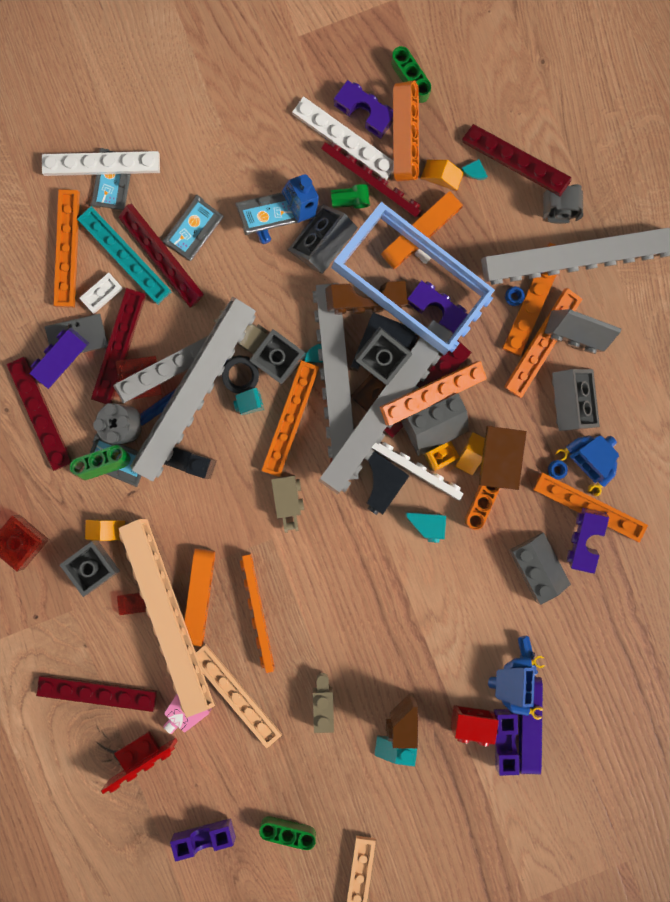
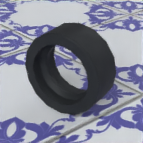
[222,355,259,394]

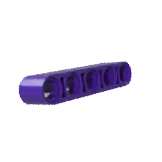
[519,677,543,775]

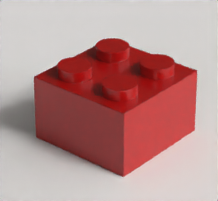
[450,705,499,746]

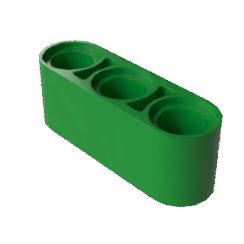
[391,46,431,103]
[70,445,131,480]
[259,816,316,850]

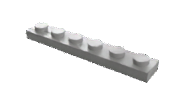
[113,336,208,403]

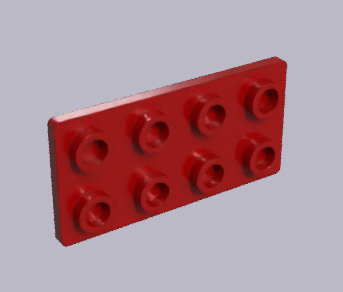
[101,731,178,794]

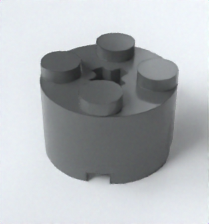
[543,184,583,224]
[93,403,142,444]

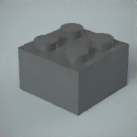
[355,327,412,385]
[60,540,120,597]

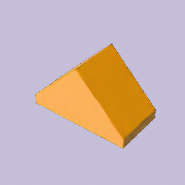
[421,160,464,191]
[455,432,485,475]
[424,441,459,471]
[85,520,125,541]

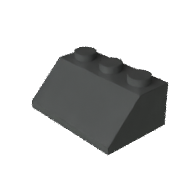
[288,204,358,274]
[544,309,621,354]
[552,369,600,431]
[401,393,469,456]
[509,532,571,605]

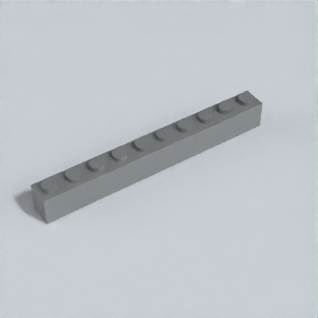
[481,228,670,285]
[312,283,359,480]
[130,297,256,481]
[319,320,452,495]

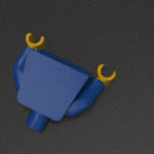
[555,435,619,496]
[488,656,545,720]

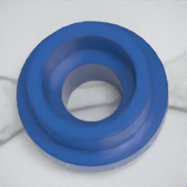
[505,286,525,306]
[548,460,568,480]

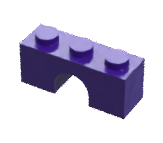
[334,80,393,139]
[408,280,468,336]
[567,508,609,574]
[494,709,520,776]
[170,818,236,862]

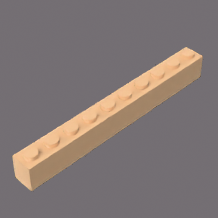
[118,519,215,718]

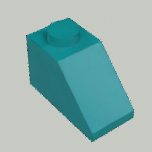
[233,388,264,415]
[405,512,446,543]
[374,735,417,767]

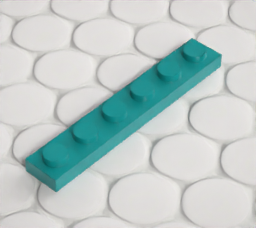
[77,206,172,305]

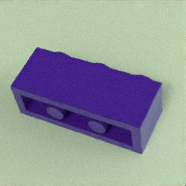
[29,328,89,389]

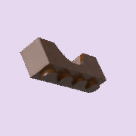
[325,281,408,315]

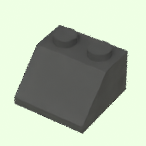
[249,329,305,385]

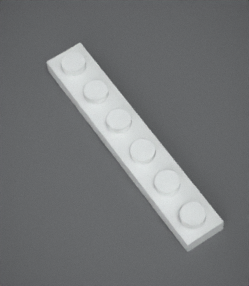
[292,97,394,180]
[42,151,160,176]
[371,442,464,500]

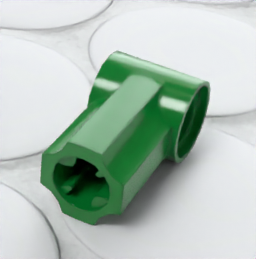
[331,184,370,209]

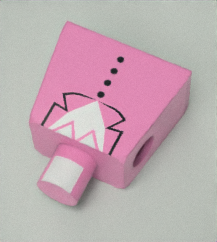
[163,694,212,734]

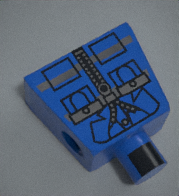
[282,174,319,223]

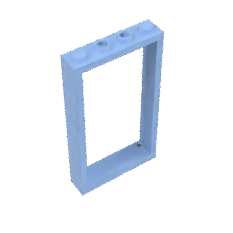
[331,202,495,355]

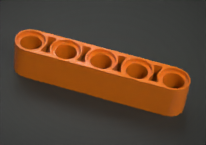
[393,81,419,182]
[381,191,464,269]
[465,485,500,530]
[184,548,215,647]

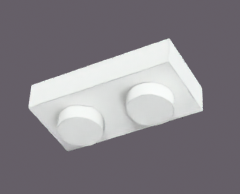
[80,273,123,314]

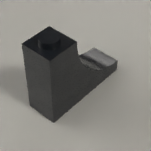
[351,312,418,372]
[164,447,217,479]
[366,451,409,515]

